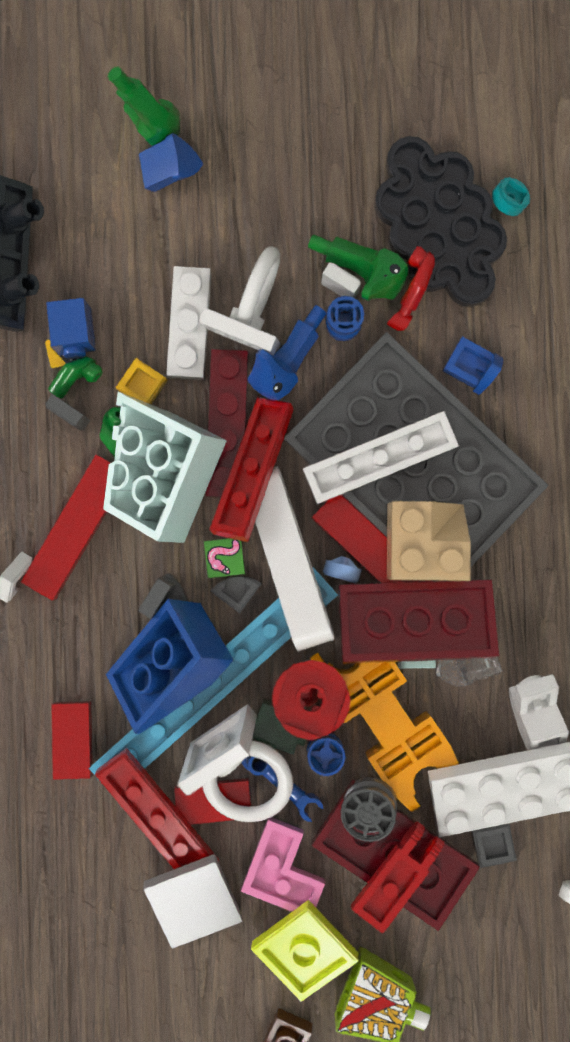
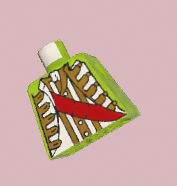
[334,946,431,1042]

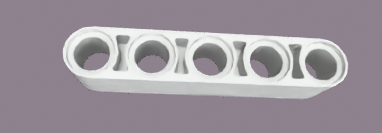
[255,466,335,651]

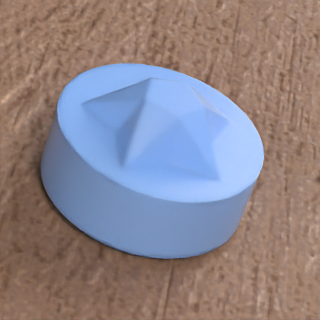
[323,556,362,583]

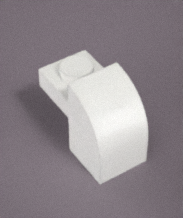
[509,674,569,750]

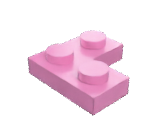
[241,817,325,912]

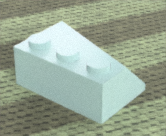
[103,392,227,543]

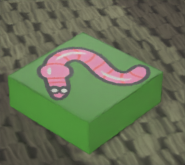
[204,538,245,578]

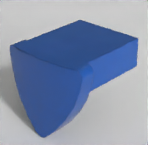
[139,133,203,192]
[442,336,504,395]

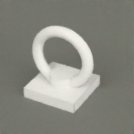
[198,246,281,355]
[177,704,293,822]

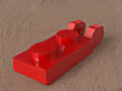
[351,821,444,934]

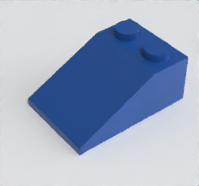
[106,599,234,734]

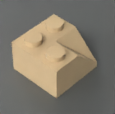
[387,501,470,581]

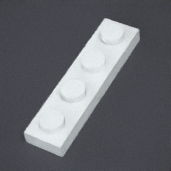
[303,411,459,504]

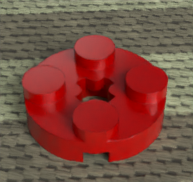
[272,660,350,740]

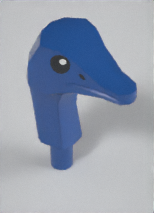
[247,305,327,400]

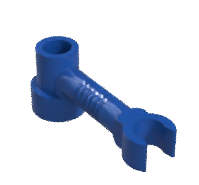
[241,738,323,822]

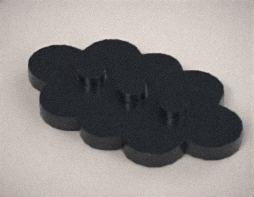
[374,136,507,307]

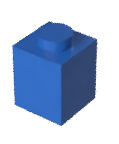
[46,298,96,359]

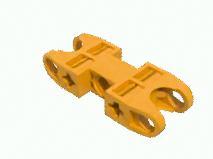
[310,652,459,812]

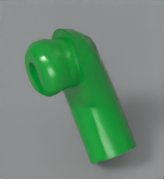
[48,357,103,399]
[100,407,121,457]

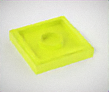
[251,900,359,1002]

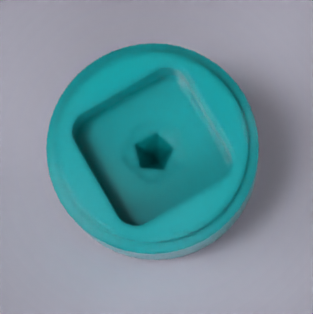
[492,177,530,216]

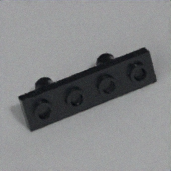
[0,175,44,332]

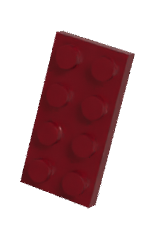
[338,580,499,664]
[312,779,480,931]

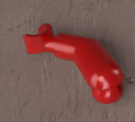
[387,246,435,331]

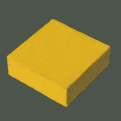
[116,358,168,405]

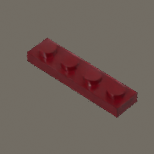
[206,349,248,498]

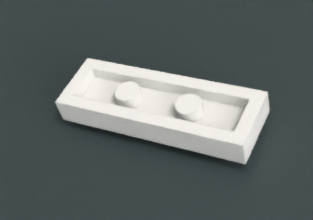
[166,266,211,380]

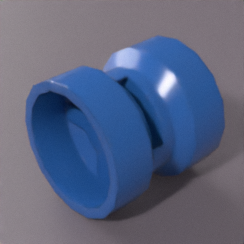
[325,296,364,341]
[307,732,345,776]

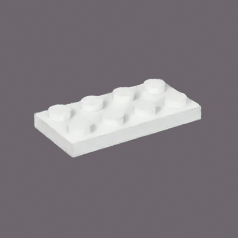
[428,742,570,837]

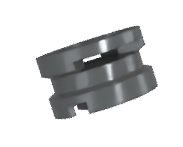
[341,777,397,842]

